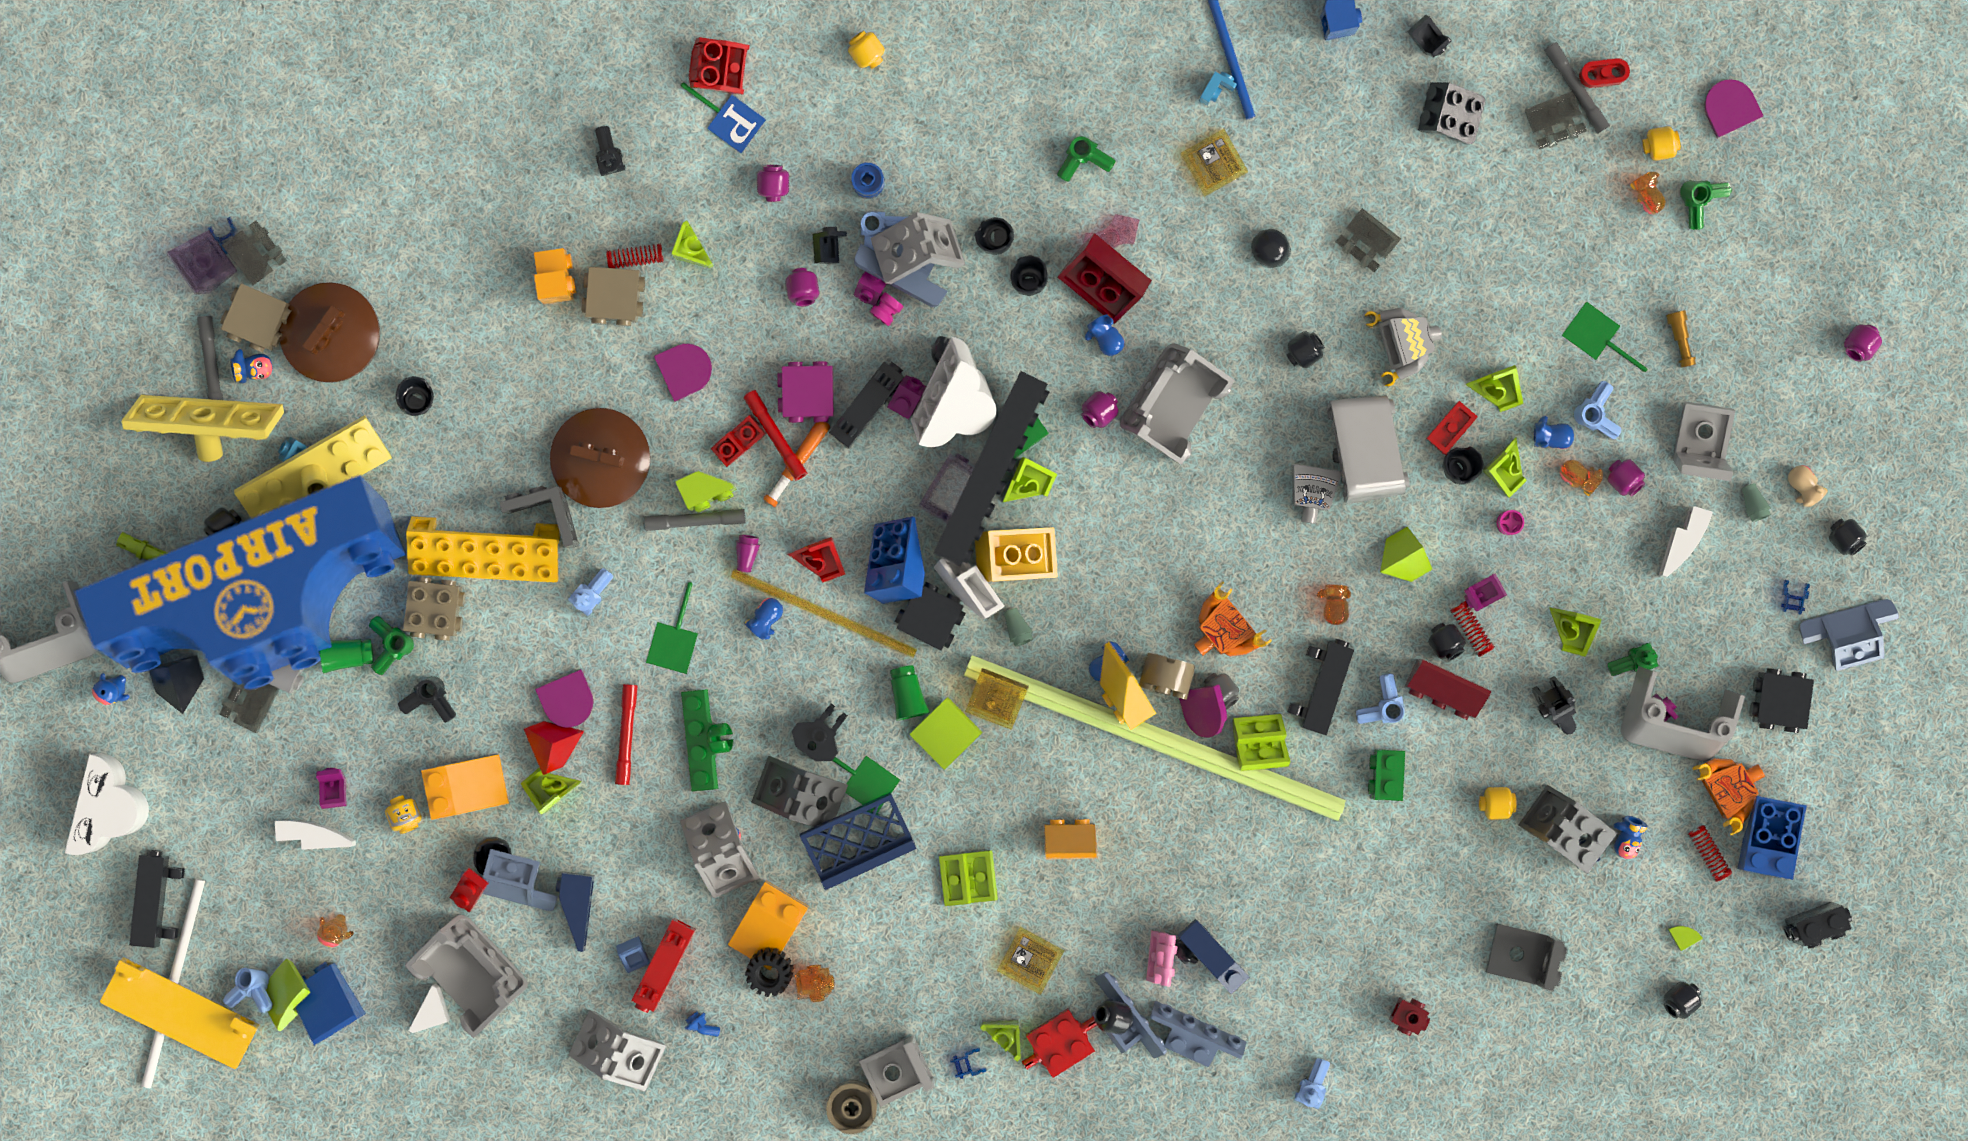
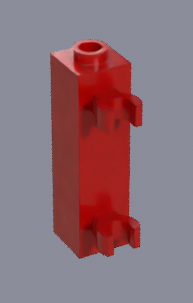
[631,918,696,1013]

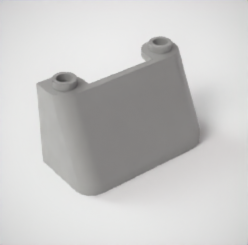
[1120,343,1235,465]
[1327,395,1410,505]
[405,915,527,1039]

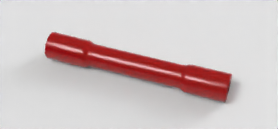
[743,390,808,481]
[615,684,638,785]

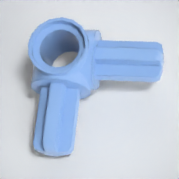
[860,211,907,250]
[1574,381,1621,440]
[568,568,613,616]
[1356,673,1405,724]
[223,968,272,1013]
[1294,1058,1330,1109]

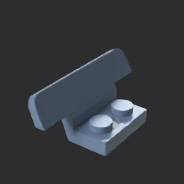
[854,244,948,307]
[1799,599,1899,671]
[460,849,558,911]

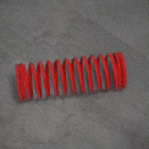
[606,243,664,269]
[1450,601,1495,657]
[1688,825,1733,882]

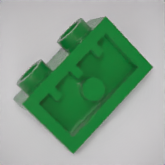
[1368,749,1405,801]

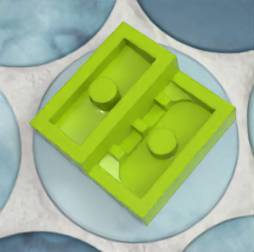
[909,697,983,770]
[1232,714,1291,771]
[939,850,998,906]
[266,958,310,1031]

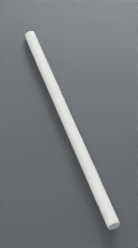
[141,879,205,1088]

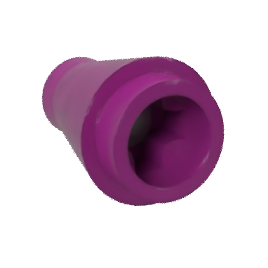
[736,535,761,572]

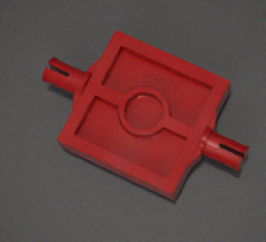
[1022,1008,1097,1078]

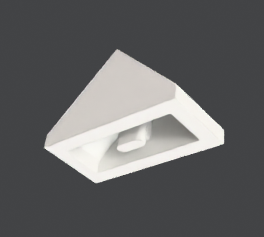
[409,984,450,1033]

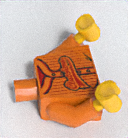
[1194,581,1272,657]
[1692,758,1765,835]

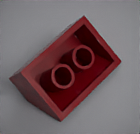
[1057,233,1152,324]
[1405,659,1492,720]

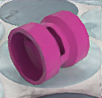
[869,292,904,327]
[1496,510,1525,535]

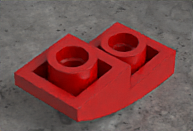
[710,414,767,467]

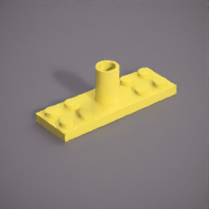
[122,395,284,462]
[234,415,392,519]

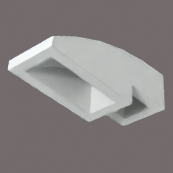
[1658,506,1713,577]
[934,558,1004,620]
[275,820,356,850]

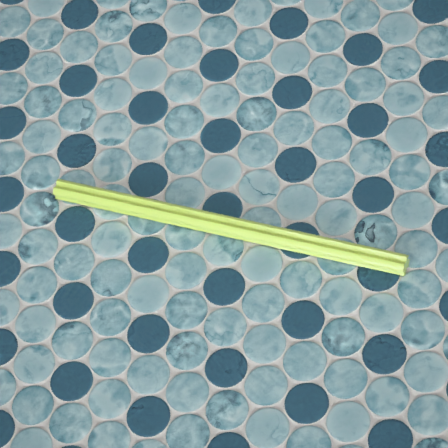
[964,655,1346,821]

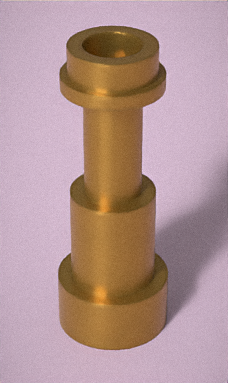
[1666,310,1696,368]

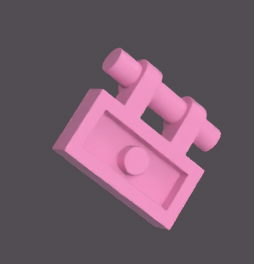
[1146,930,1177,986]

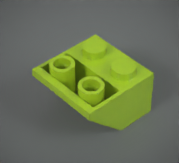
[675,471,737,513]

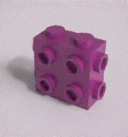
[777,361,834,423]

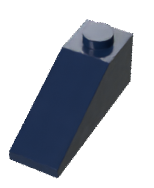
[556,872,595,952]
[1177,918,1250,994]

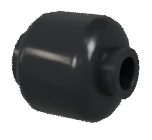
[1286,331,1325,368]
[203,507,242,537]
[1829,518,1867,556]
[1428,623,1466,661]
[1664,981,1702,1019]
[1095,1000,1133,1035]

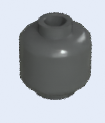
[1204,673,1239,710]

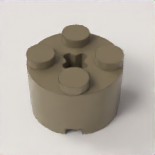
[1139,653,1195,700]
[826,1080,878,1134]

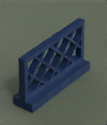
[799,792,917,891]

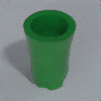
[320,639,374,674]
[890,665,930,721]

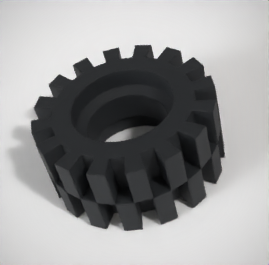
[745,947,794,997]

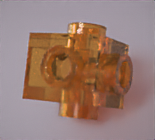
[795,965,835,1003]

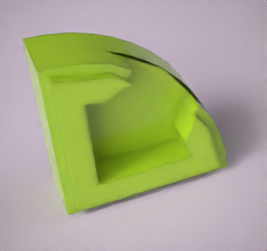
[1668,926,1703,951]

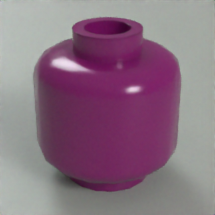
[757,164,789,202]
[785,268,820,307]
[1844,324,1882,362]
[1081,391,1119,428]
[1608,459,1645,496]

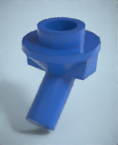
[684,1011,720,1037]

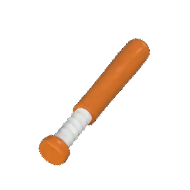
[763,422,830,507]

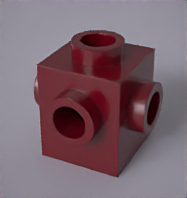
[1389,997,1430,1036]

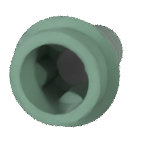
[1741,483,1771,522]
[1004,608,1033,647]

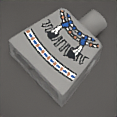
[1292,464,1342,524]

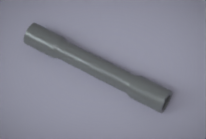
[1544,42,1610,134]
[197,316,223,400]
[644,509,746,531]

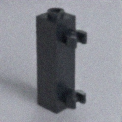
[829,361,904,449]
[1287,639,1354,736]
[129,850,185,948]

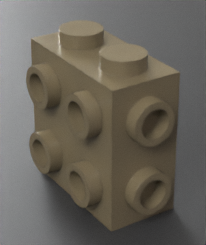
[581,267,645,327]
[220,283,292,353]
[403,577,466,641]

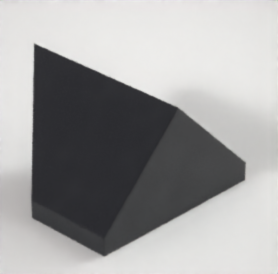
[149,655,204,714]

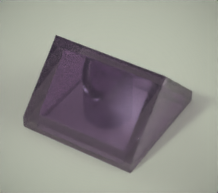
[167,230,237,295]

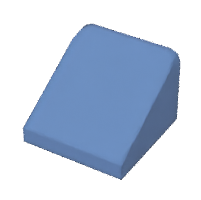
[616,936,650,973]

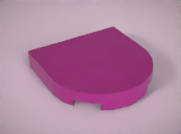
[1704,79,1764,138]
[654,344,712,402]
[535,669,594,727]
[1179,684,1227,738]

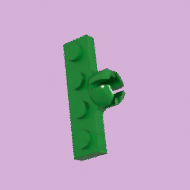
[681,689,734,792]

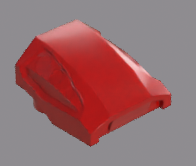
[688,37,750,95]

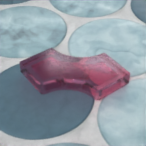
[1083,214,1140,249]

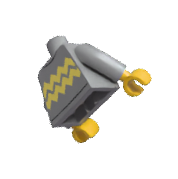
[1364,308,1442,387]

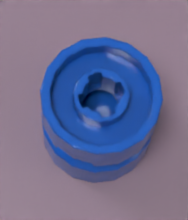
[851,162,885,199]

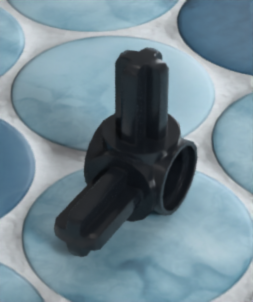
[595,126,626,176]
[398,676,456,723]

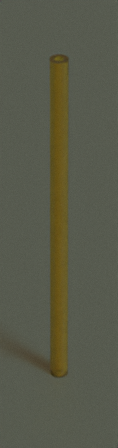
[731,569,917,658]

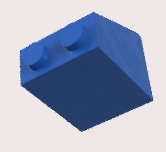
[295,962,366,1045]

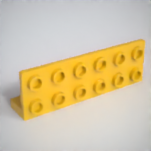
[406,516,561,583]
[100,957,260,1069]

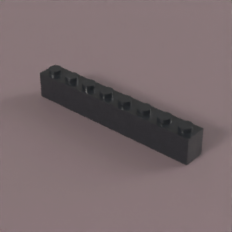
[933,371,1050,567]

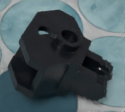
[1532,676,1577,735]
[792,703,848,762]

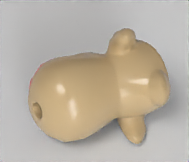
[1788,465,1828,507]

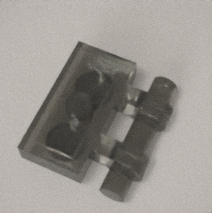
[1524,91,1587,149]
[1335,208,1401,273]
[221,220,287,286]
[219,681,280,733]

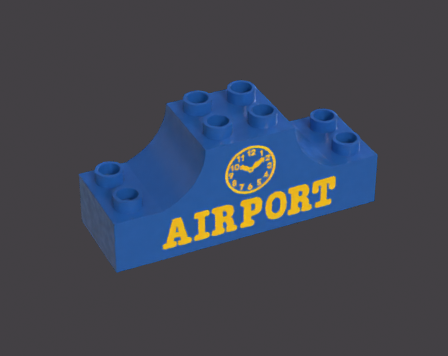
[74,475,406,689]

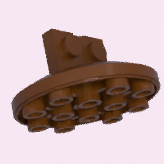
[279,282,380,383]
[550,408,651,508]

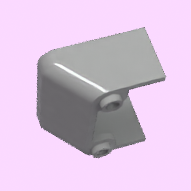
[0,581,97,683]
[1621,666,1745,761]

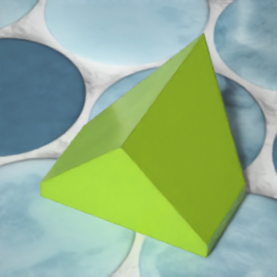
[671,220,714,268]
[1465,365,1524,412]
[1482,437,1527,498]
[1002,457,1057,503]
[1380,526,1433,582]
[1549,607,1601,657]
[520,768,582,815]
[980,1020,1021,1062]

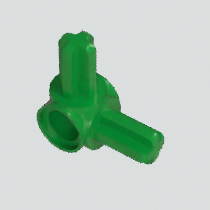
[1057,136,1116,182]
[1680,180,1732,230]
[369,616,414,675]
[1607,642,1659,676]

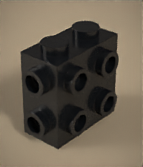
[894,582,966,651]
[1749,668,1814,733]
[1783,902,1852,949]

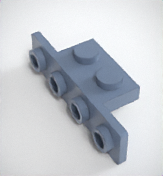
[1091,972,1167,1058]
[1150,1001,1247,1067]

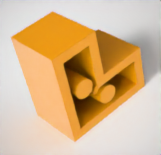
[534,248,577,304]

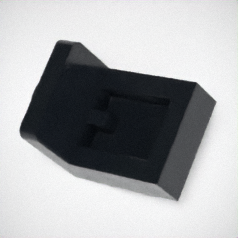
[1407,15,1452,57]
[812,227,847,264]

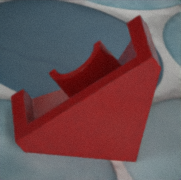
[787,537,846,583]
[524,721,584,775]

